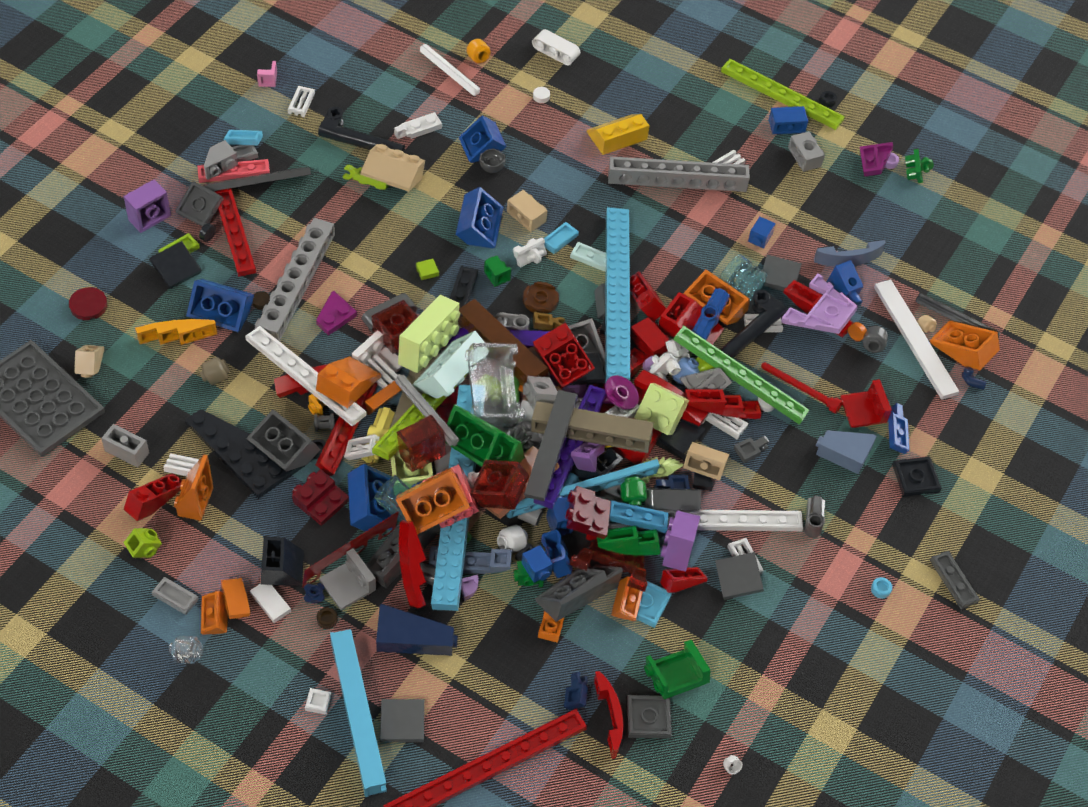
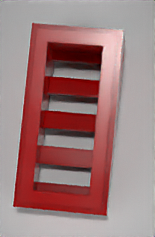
[660,567,708,593]

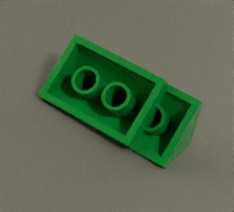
[440,405,525,478]

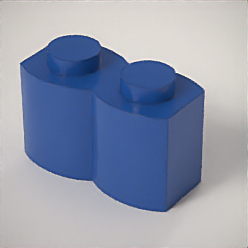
[541,529,572,578]

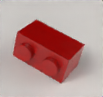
[630,317,670,358]

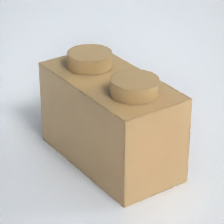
[507,190,547,232]
[683,442,729,480]

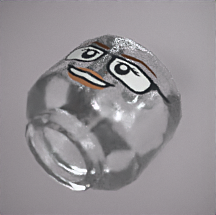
[169,635,203,664]

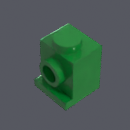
[484,256,511,287]
[513,561,544,587]

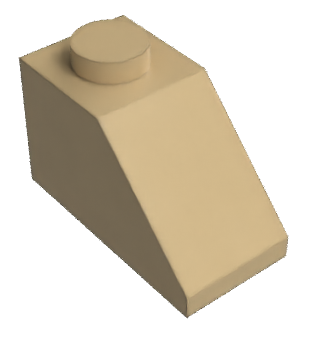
[75,345,104,378]

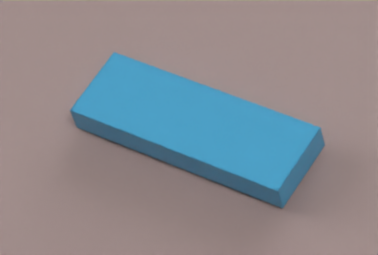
[609,500,668,533]

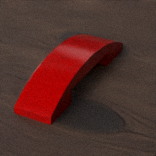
[594,671,623,759]

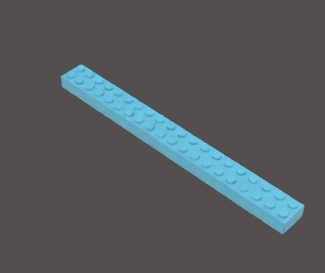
[605,207,630,383]
[431,385,484,611]

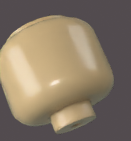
[917,315,937,332]

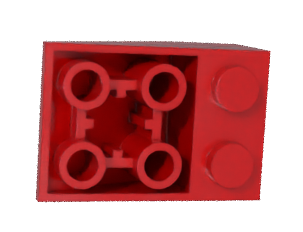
[658,292,724,345]
[533,323,595,388]

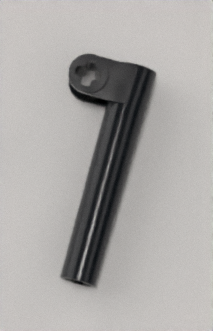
[318,107,405,152]
[720,290,787,358]

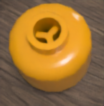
[466,39,491,64]

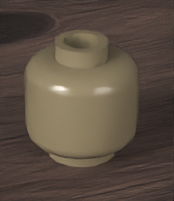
[200,357,230,385]

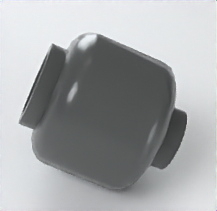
[863,326,888,353]

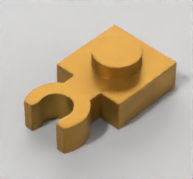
[533,312,565,331]

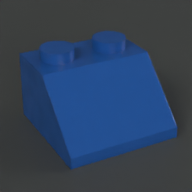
[459,115,507,163]

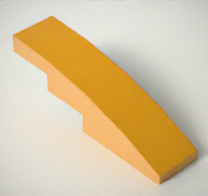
[135,319,217,345]

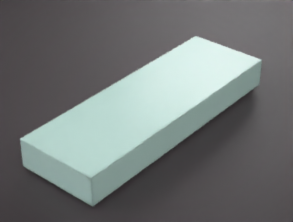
[570,242,606,272]

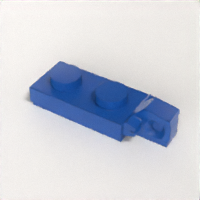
[888,403,910,454]

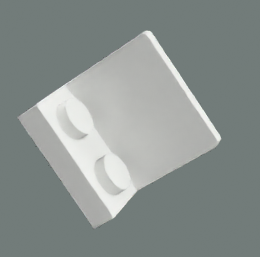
[352,330,403,385]

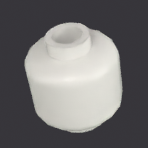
[497,525,528,553]

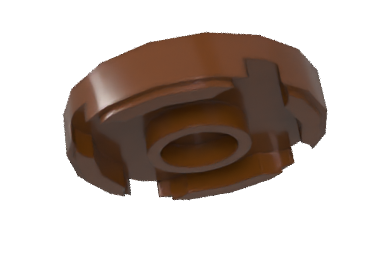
[523,282,559,314]

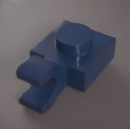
[654,475,690,489]
[564,671,588,711]

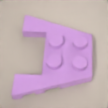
[781,273,857,334]

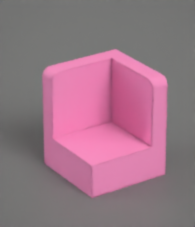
[257,61,277,87]

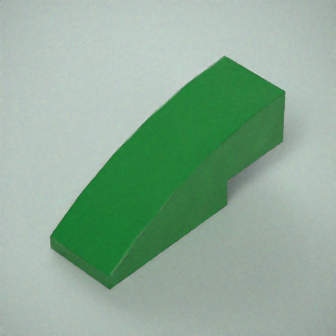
[597,526,660,556]

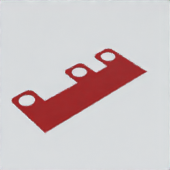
[302,511,399,588]

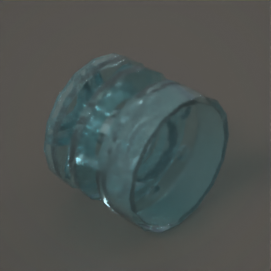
[720,255,767,301]

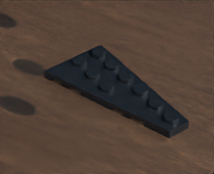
[185,409,305,499]

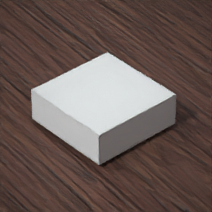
[305,688,331,714]

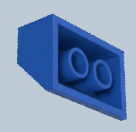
[455,187,504,248]
[186,279,254,332]
[348,464,395,531]

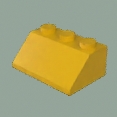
[587,114,650,155]

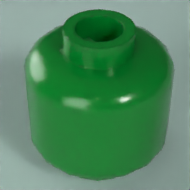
[620,477,647,506]

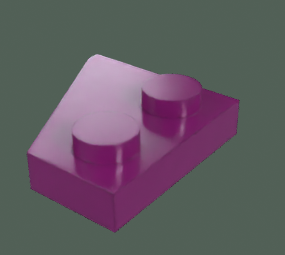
[860,142,893,176]
[316,291,357,336]

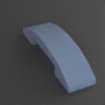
[814,240,886,267]
[429,546,512,574]

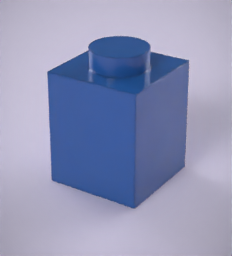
[748,216,776,249]
[522,545,553,582]

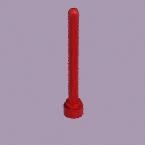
[761,362,843,414]

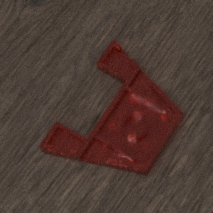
[569,539,648,592]

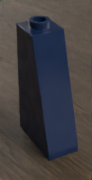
[376,604,458,656]

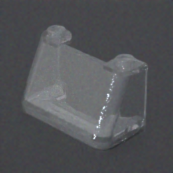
[465,343,525,428]

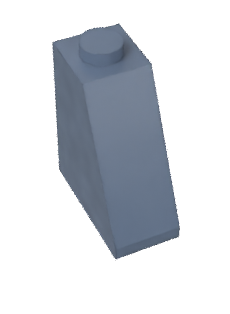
[816,430,877,474]

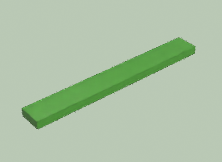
[673,325,809,425]

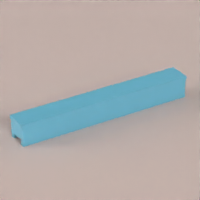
[330,629,387,797]

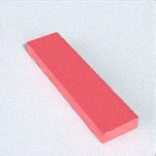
[197,159,270,183]

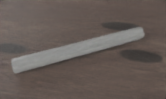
[395,374,459,446]

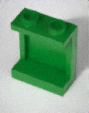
[644,639,711,700]

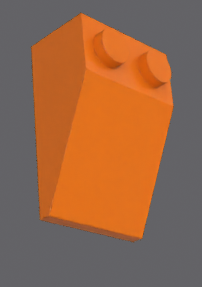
[930,320,1000,370]
[316,356,382,409]
[174,455,214,521]

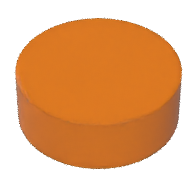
[848,322,867,341]

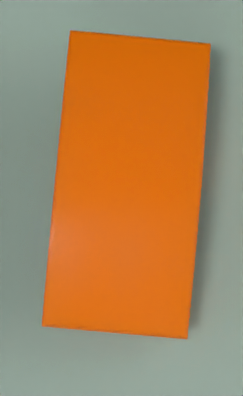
[221,578,250,619]
[537,611,565,643]

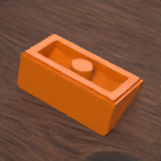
[365,381,402,415]
[611,576,644,621]
[201,590,228,635]

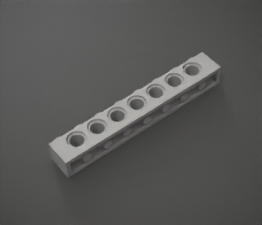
[608,156,750,192]
[255,218,335,342]

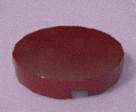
[69,287,107,321]

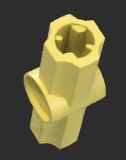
[361,407,395,465]

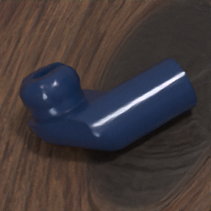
[962,367,986,390]

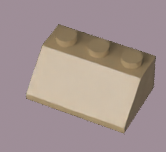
[360,144,425,192]

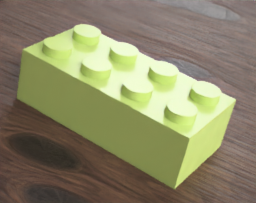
[398,295,460,373]

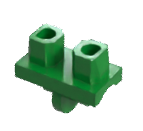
[905,149,934,184]

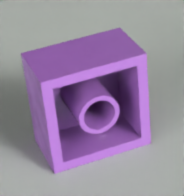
[123,179,171,233]
[661,510,700,572]

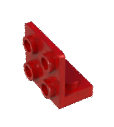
[840,379,892,428]

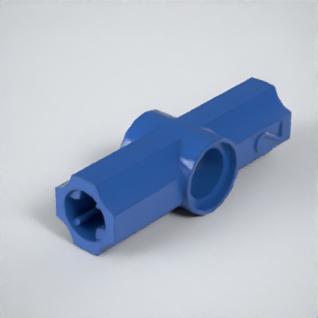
[692,288,730,340]

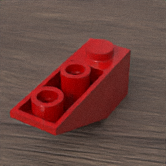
[630,271,666,322]
[123,473,182,521]

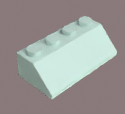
[412,331,489,399]

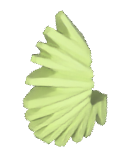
[640,457,683,483]

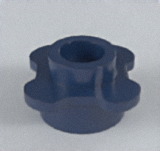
[304,583,325,604]

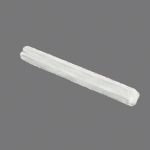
[420,44,480,96]

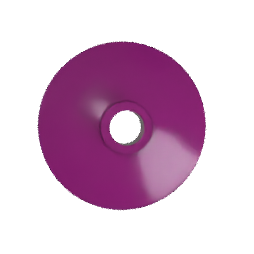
[605,375,639,410]

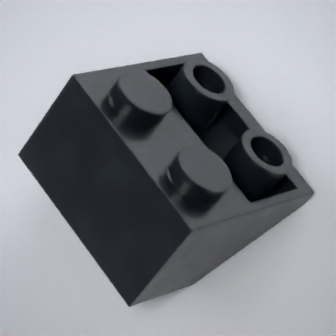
[571,447,623,481]
[261,536,304,587]

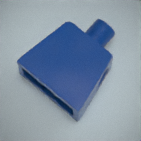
[827,260,863,306]

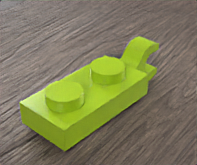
[343,165,390,190]

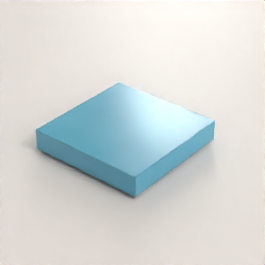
[634,575,672,628]

